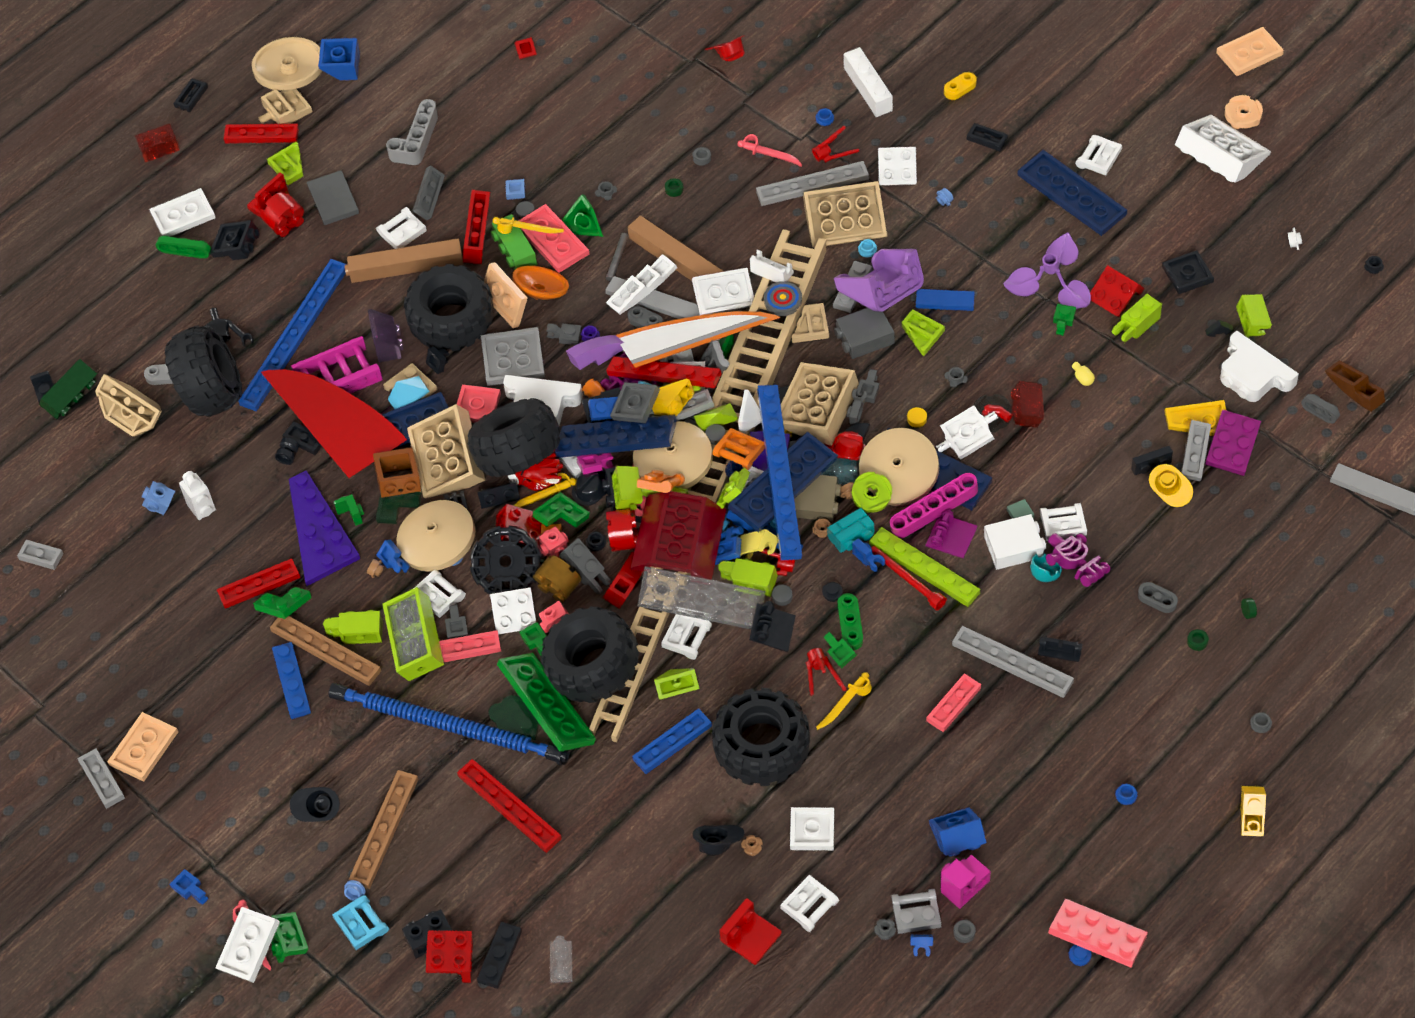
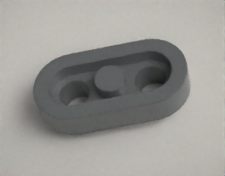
[627,306,663,328]
[1301,394,1340,424]
[1138,582,1178,613]

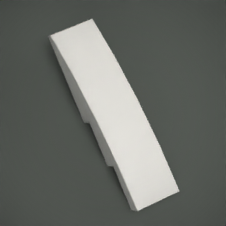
[606,254,677,314]

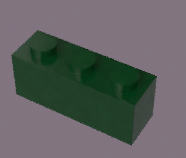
[39,359,97,419]

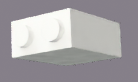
[984,514,1046,570]

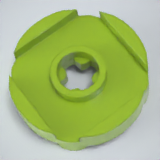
[852,472,892,513]

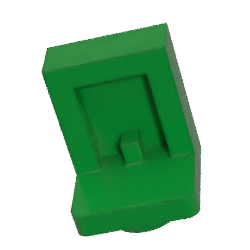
[334,494,364,526]

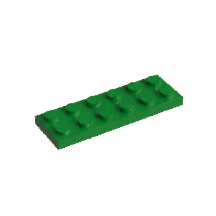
[497,653,596,752]

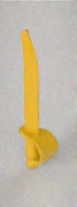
[493,217,564,234]
[513,473,576,508]
[816,672,872,730]

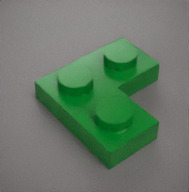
[533,492,590,528]
[253,587,312,619]

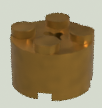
[533,555,581,603]

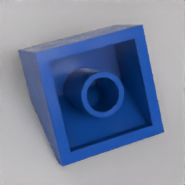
[318,38,360,80]
[929,807,986,856]

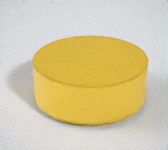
[907,407,927,427]

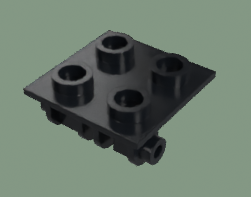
[749,601,796,652]

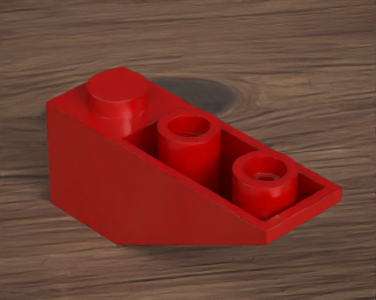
[603,552,643,609]

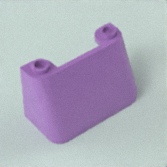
[834,249,924,312]

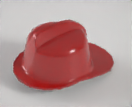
[704,35,745,61]
[824,431,866,460]

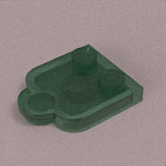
[489,695,540,740]

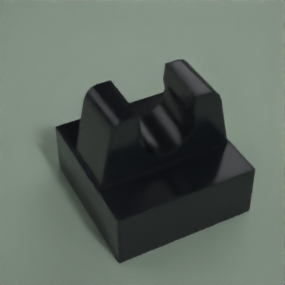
[426,346,449,374]

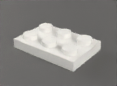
[150,188,215,237]
[692,268,754,315]
[216,907,280,983]

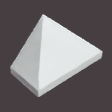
[738,390,761,433]

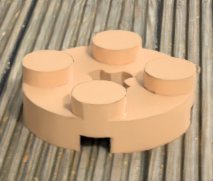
[1224,95,1263,129]

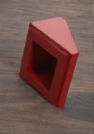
[514,37,537,59]

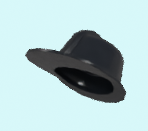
[572,469,607,506]
[290,787,340,822]
[692,825,745,855]

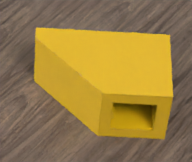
[652,379,694,416]
[1241,786,1266,836]

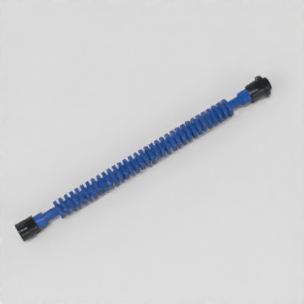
[328,682,570,766]

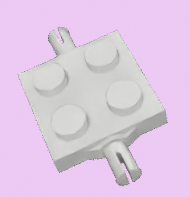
[936,406,998,460]

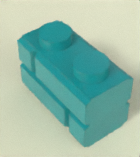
[827,508,875,553]

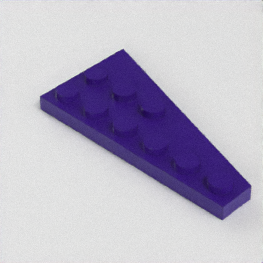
[289,471,360,586]

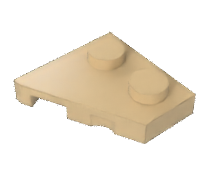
[792,303,829,343]
[383,363,437,400]

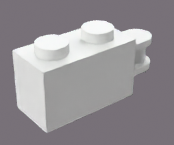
[179,471,216,520]

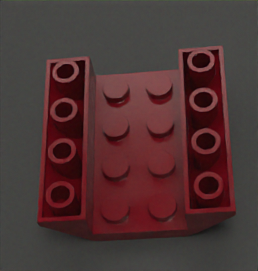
[631,491,726,584]

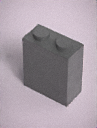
[834,308,894,359]

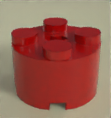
[260,192,304,237]
[606,508,638,552]

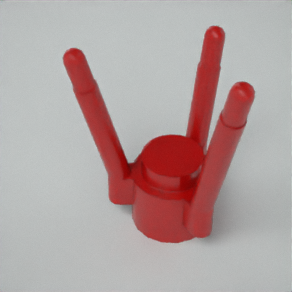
[812,126,860,163]
[761,549,795,576]
[806,648,846,696]

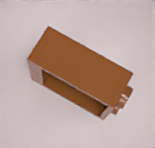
[373,447,421,498]

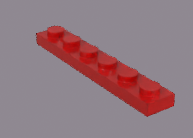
[606,356,722,388]
[457,759,562,853]

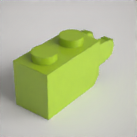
[1112,294,1162,342]
[718,558,778,597]
[323,610,383,644]

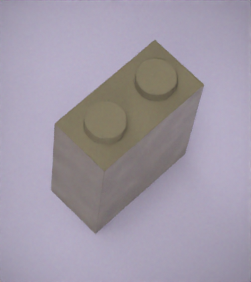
[794,475,841,521]

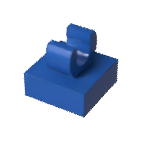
[911,934,933,956]

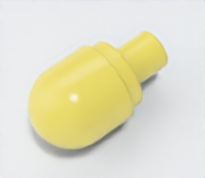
[1072,362,1095,386]

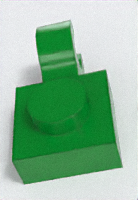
[1053,303,1076,336]
[519,622,547,656]
[824,632,857,668]

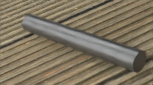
[606,233,629,281]

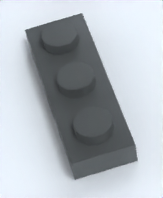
[413,165,445,220]

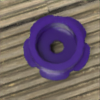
[581,326,600,342]

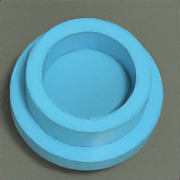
[858,239,877,257]

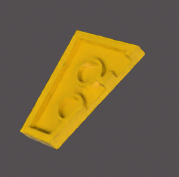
[1164,400,1227,436]

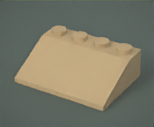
[803,181,887,248]
[781,362,859,445]
[407,404,485,498]

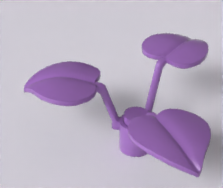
[1004,233,1091,309]

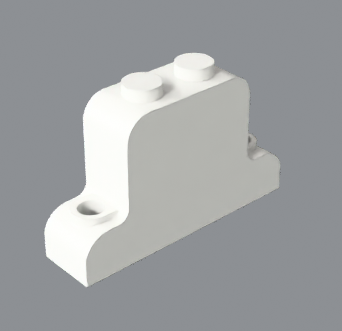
[1220,331,1299,402]
[503,375,583,425]

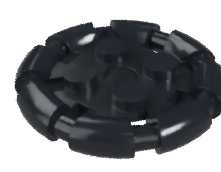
[470,525,542,595]

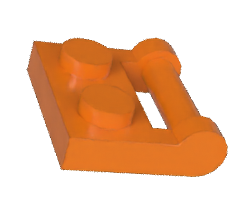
[713,428,765,470]
[637,470,685,493]

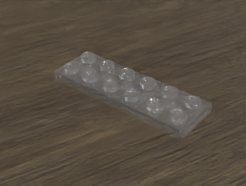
[637,566,765,629]

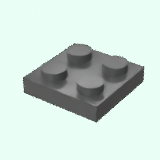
[610,382,660,423]

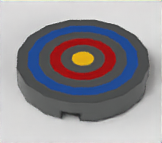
[764,282,802,316]

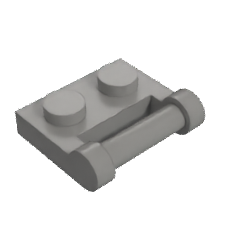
[891,889,941,934]

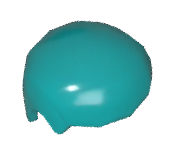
[1030,554,1062,582]

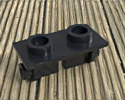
[477,481,520,509]
[1038,636,1083,662]

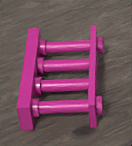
[291,336,382,394]

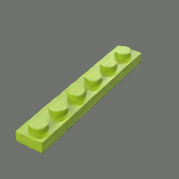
[869,527,980,607]

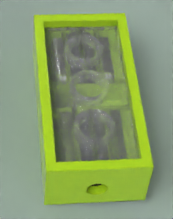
[382,587,444,681]

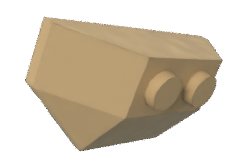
[95,374,162,437]

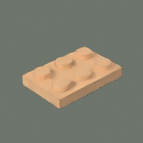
[1216,27,1284,76]
[484,262,527,328]
[107,712,178,782]

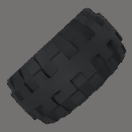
[404,264,494,351]
[165,325,242,417]
[467,398,561,477]
[541,606,639,703]
[712,687,810,786]

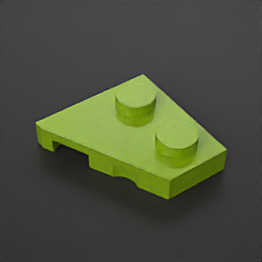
[267,142,303,185]
[902,309,945,356]

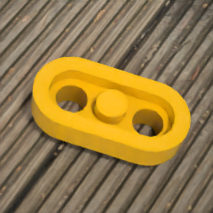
[944,72,976,100]

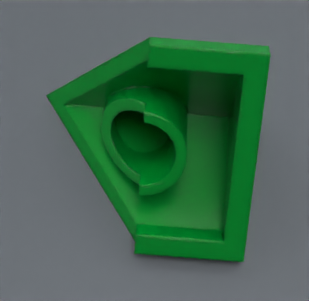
[561,194,603,237]

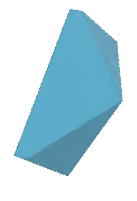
[388,376,430,409]

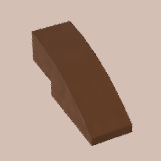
[1325,360,1385,412]

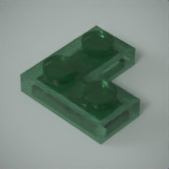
[376,489,422,524]

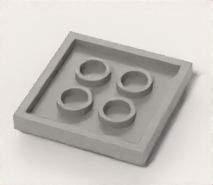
[481,327,545,386]

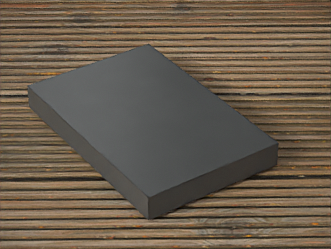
[307,170,359,225]

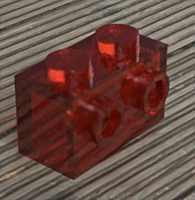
[135,123,180,162]
[1011,381,1044,428]

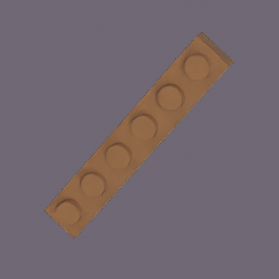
[270,616,381,686]
[349,770,419,889]

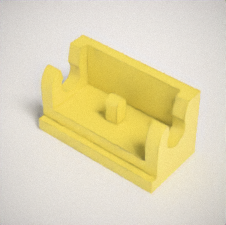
[740,529,778,559]

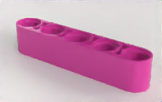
[890,473,978,539]

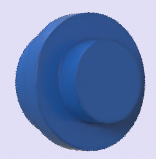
[816,109,834,126]
[1116,784,1137,805]
[1069,945,1091,966]

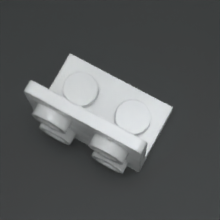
[878,147,917,186]
[490,588,536,634]

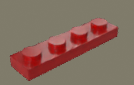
[224,124,299,143]
[217,559,300,609]

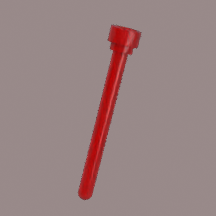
[871,546,947,611]

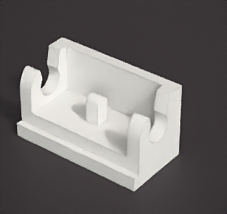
[750,250,794,283]

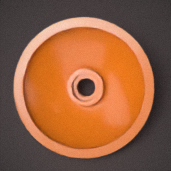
[512,266,569,300]

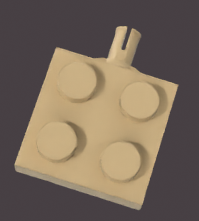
[259,89,312,124]

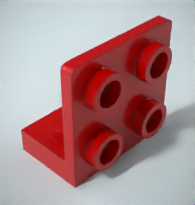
[247,172,288,218]
[1090,265,1145,317]
[496,504,542,546]
[719,898,781,965]
[426,931,473,983]

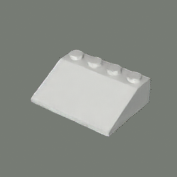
[1175,115,1271,182]

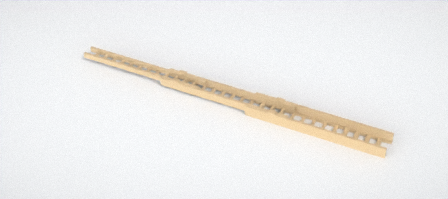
[589,229,826,742]

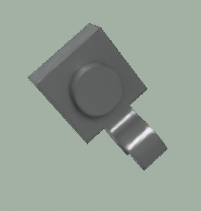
[546,323,581,345]
[857,369,880,403]
[847,389,867,425]
[445,604,468,639]

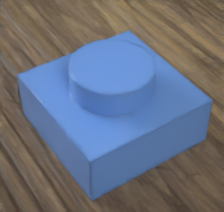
[506,179,525,200]

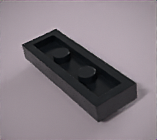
[477,922,522,989]

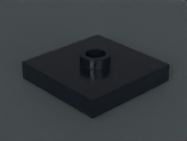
[1162,250,1214,294]

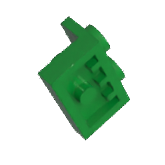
[271,912,308,963]

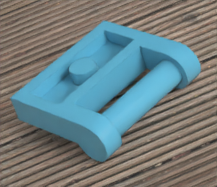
[332,895,389,950]

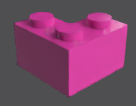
[941,855,991,909]

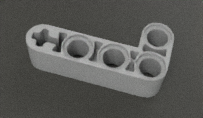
[386,99,438,165]

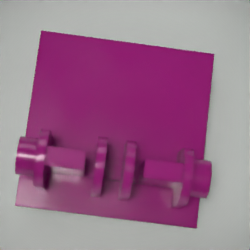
[925,510,978,559]

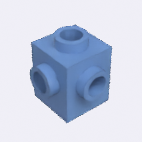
[141,481,175,515]

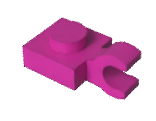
[577,453,613,475]

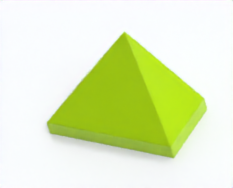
[694,403,738,432]
[654,668,699,700]

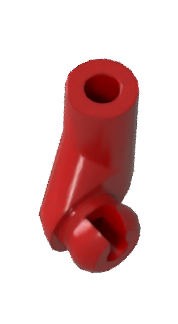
[981,404,1012,422]

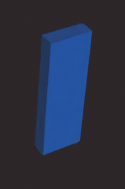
[916,289,975,311]

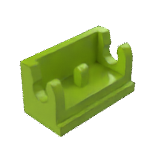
[1236,294,1272,338]
[612,466,643,510]

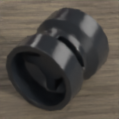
[275,437,300,465]

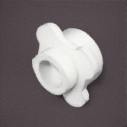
[1288,227,1302,250]

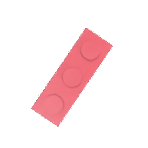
[439,630,501,662]
[926,674,981,733]

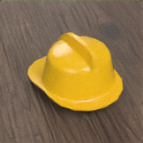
[1149,464,1193,507]

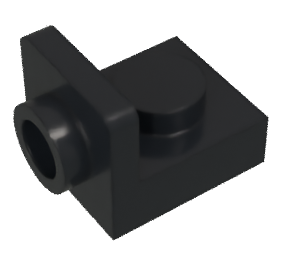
[30,371,54,403]

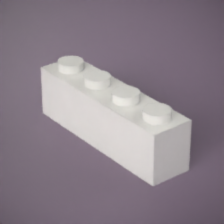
[844,47,893,117]

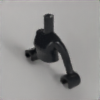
[205,308,254,347]

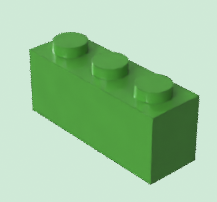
[491,214,537,270]

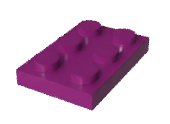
[1205,409,1261,476]

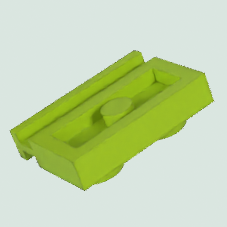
[716,467,750,509]

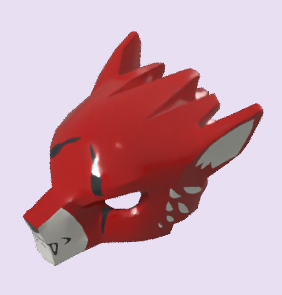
[508,449,563,491]

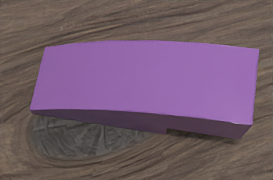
[566,335,624,370]

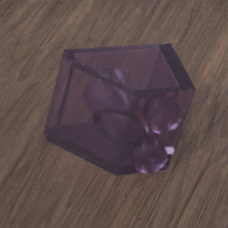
[368,309,404,363]

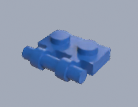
[715,526,743,565]

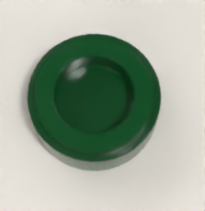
[665,178,683,197]
[1241,597,1257,619]
[1187,629,1209,651]

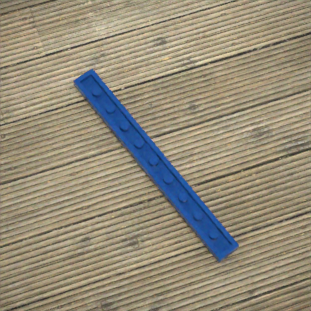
[239,259,347,412]
[757,385,802,560]

